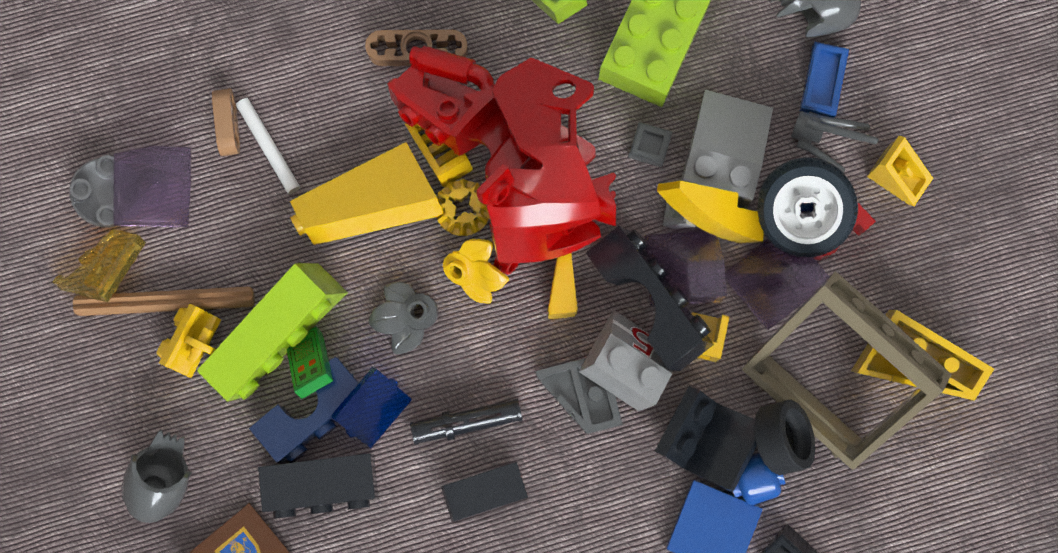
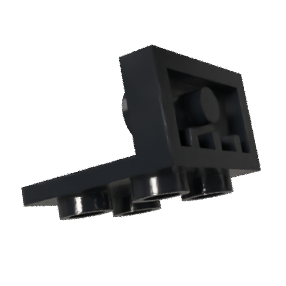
[655,386,757,492]

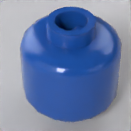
[733,452,786,505]

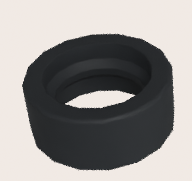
[754,399,816,475]

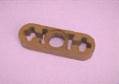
[365,30,468,66]

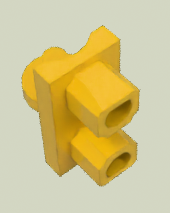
[156,304,222,378]

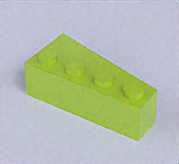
[197,263,348,402]

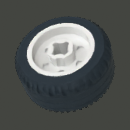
[758,157,858,257]

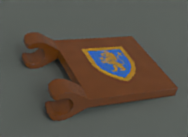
[189,503,290,553]

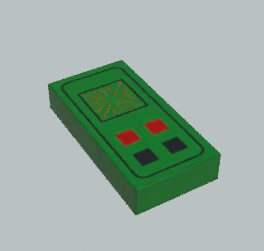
[286,326,333,399]

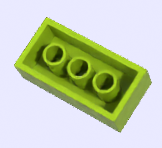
[598,0,711,107]

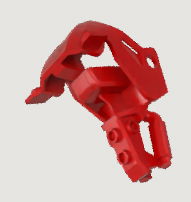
[387,46,616,275]

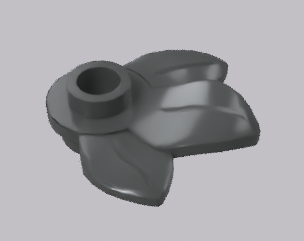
[368,282,438,354]

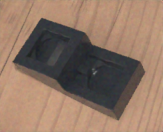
[441,462,528,522]

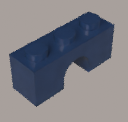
[249,356,368,464]

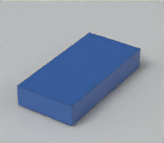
[799,42,849,117]

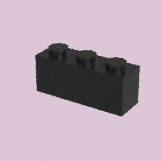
[258,453,379,519]

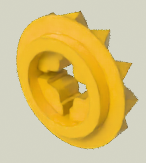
[436,178,490,236]

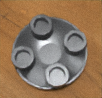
[70,155,145,228]

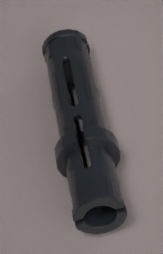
[410,398,523,445]

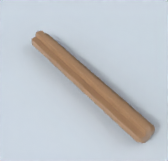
[73,287,255,316]

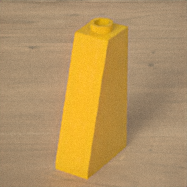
[290,142,443,245]

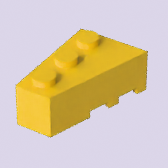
[851,310,994,401]

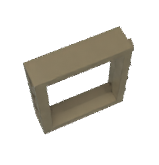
[742,271,952,470]

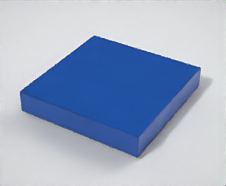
[666,480,763,553]

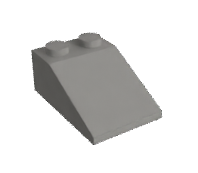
[681,90,773,209]

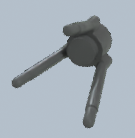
[791,111,879,173]

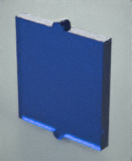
[331,366,412,449]

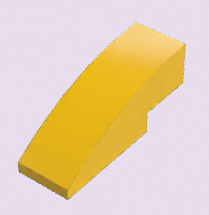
[657,181,764,244]

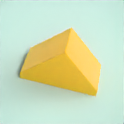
[867,136,933,206]

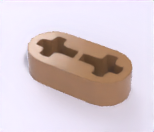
[212,88,240,156]

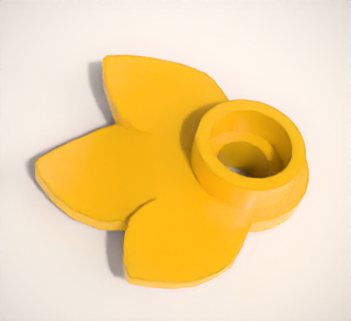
[443,239,509,304]

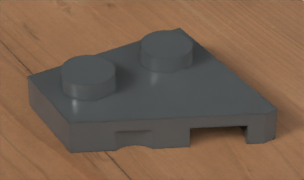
[535,358,623,435]

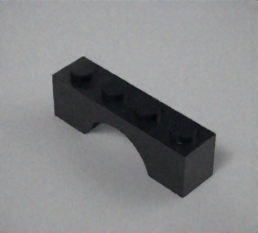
[586,225,714,372]

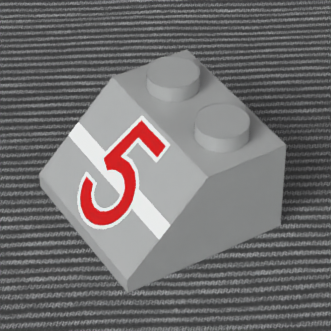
[579,310,673,411]

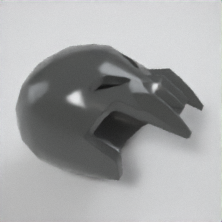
[770,0,861,38]
[121,429,192,523]

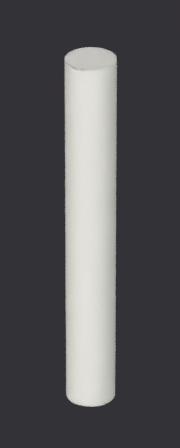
[236,98,300,194]

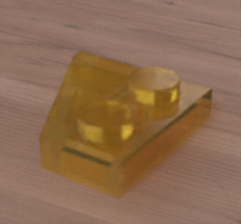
[52,229,146,303]

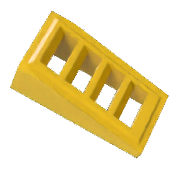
[405,123,473,187]
[548,253,578,319]

